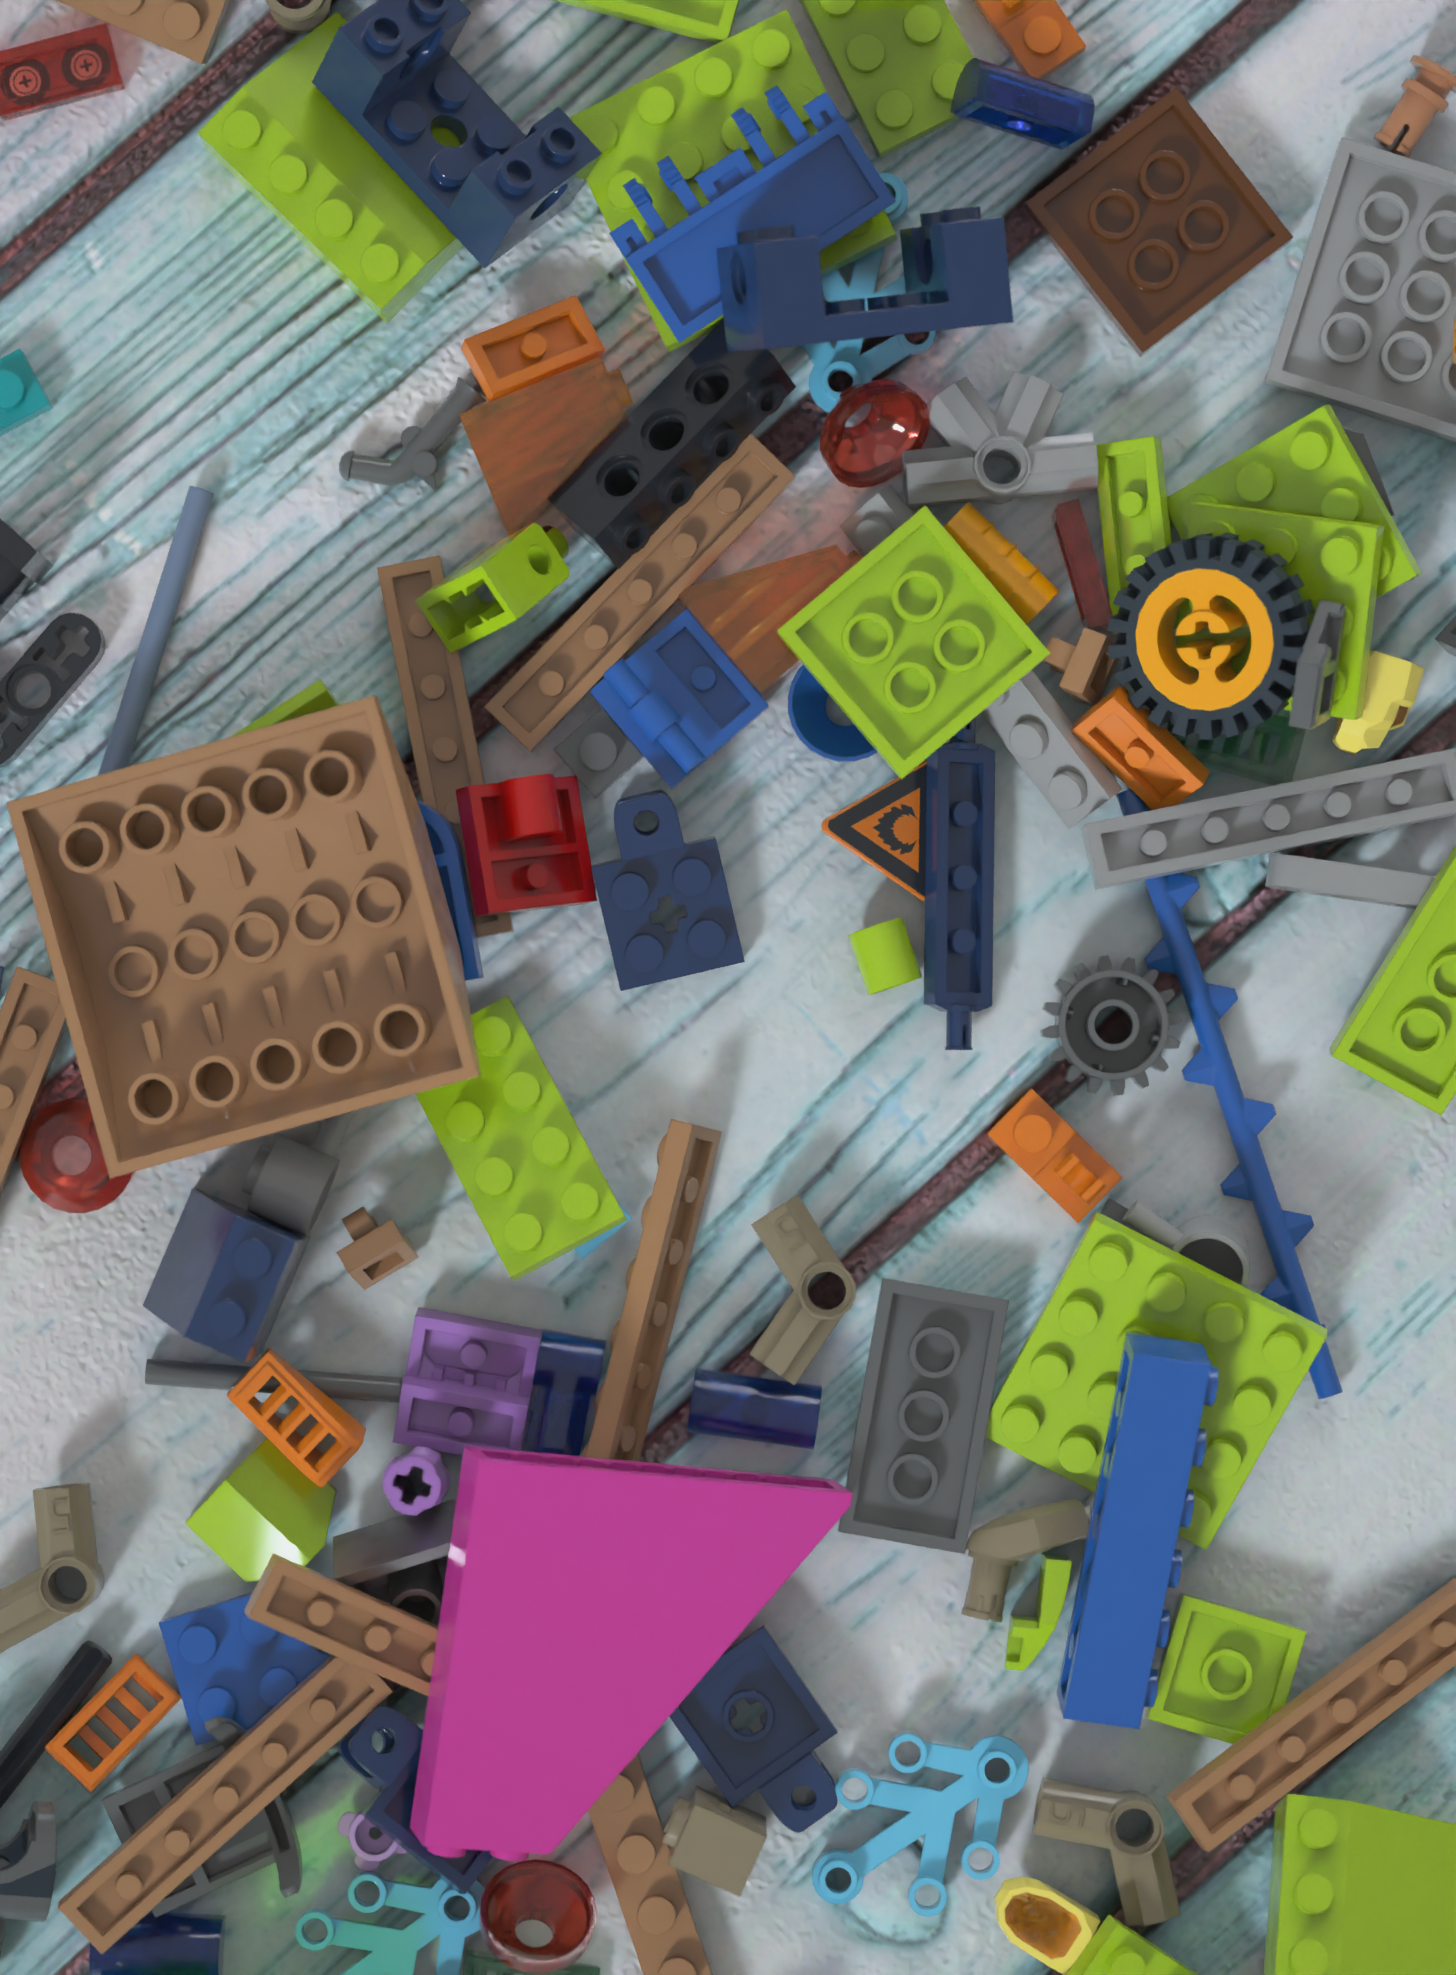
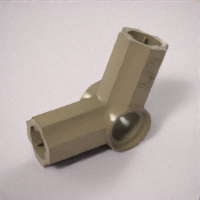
[749,1195,856,1386]
[0,1483,104,1653]
[1032,1777,1180,1926]

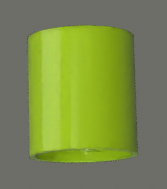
[848,917,922,996]

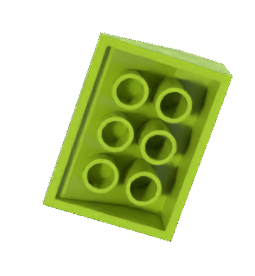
[198,12,463,324]
[1264,1793,1456,1975]

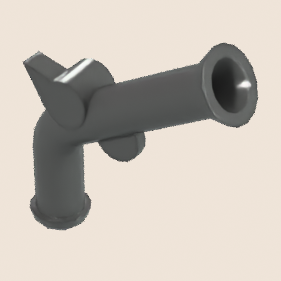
[339,377,486,491]

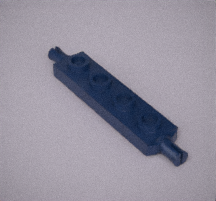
[924,718,995,1050]

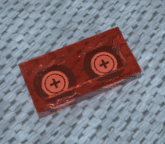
[0,23,125,121]
[1051,498,1113,632]

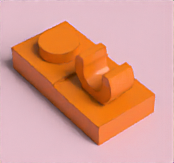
[973,0,1086,87]
[461,295,605,403]
[1071,686,1210,810]
[986,1088,1123,1223]

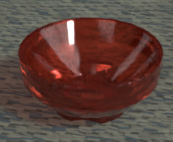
[820,379,930,488]
[20,1098,134,1213]
[479,1859,597,1974]

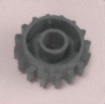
[1040,955,1182,1096]

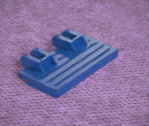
[609,85,896,343]

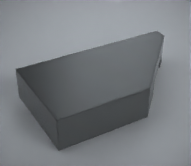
[1288,600,1346,730]

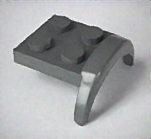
[102,1716,302,1918]

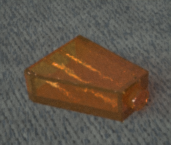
[459,356,633,536]
[678,545,862,697]

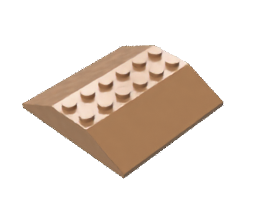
[6,695,481,1178]

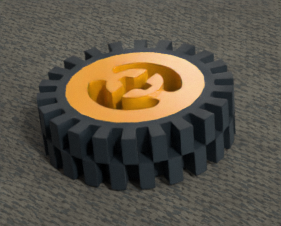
[1108,533,1315,740]

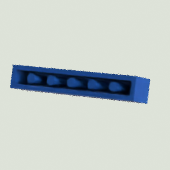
[1057,1332,1218,1729]

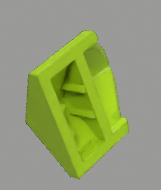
[185,1438,337,1583]

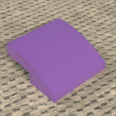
[392,1307,544,1456]

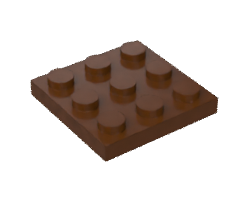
[1024,87,1293,357]

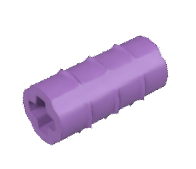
[382,1446,451,1516]

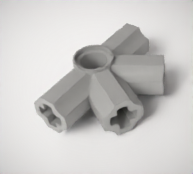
[901,372,1099,508]

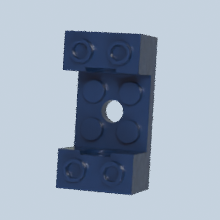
[312,0,602,268]
[716,206,1013,352]

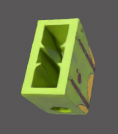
[415,522,569,654]

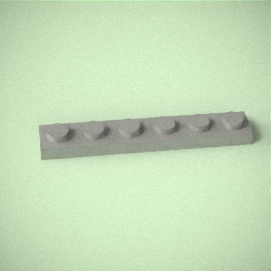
[839,485,1122,830]
[1081,748,1456,890]

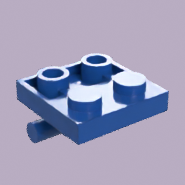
[589,609,769,790]

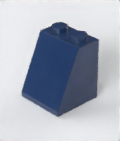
[143,1188,311,1362]

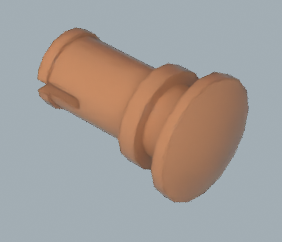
[1374,55,1456,158]

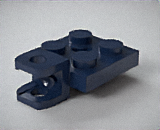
[591,789,745,991]
[669,1625,838,1833]
[338,1706,493,1894]

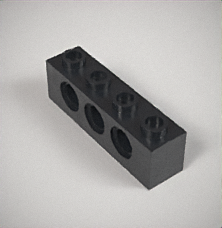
[548,318,796,569]

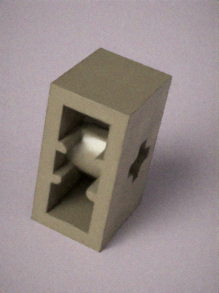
[662,1785,767,1897]

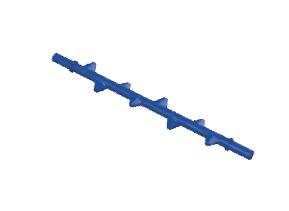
[1116,789,1343,1399]

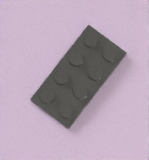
[838,1278,1009,1554]

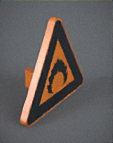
[822,761,927,901]

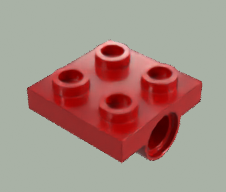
[455,774,597,917]

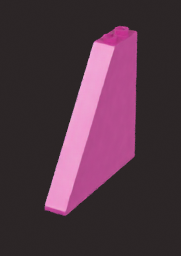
[410,1446,853,1861]

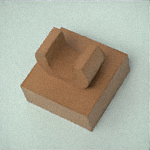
[1042,627,1119,707]
[337,1206,419,1290]

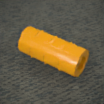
[944,502,1060,625]

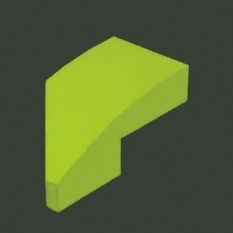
[1004,1553,1072,1671]

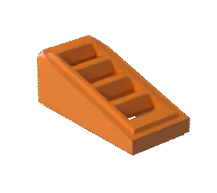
[227,1347,366,1488]
[45,1653,182,1794]

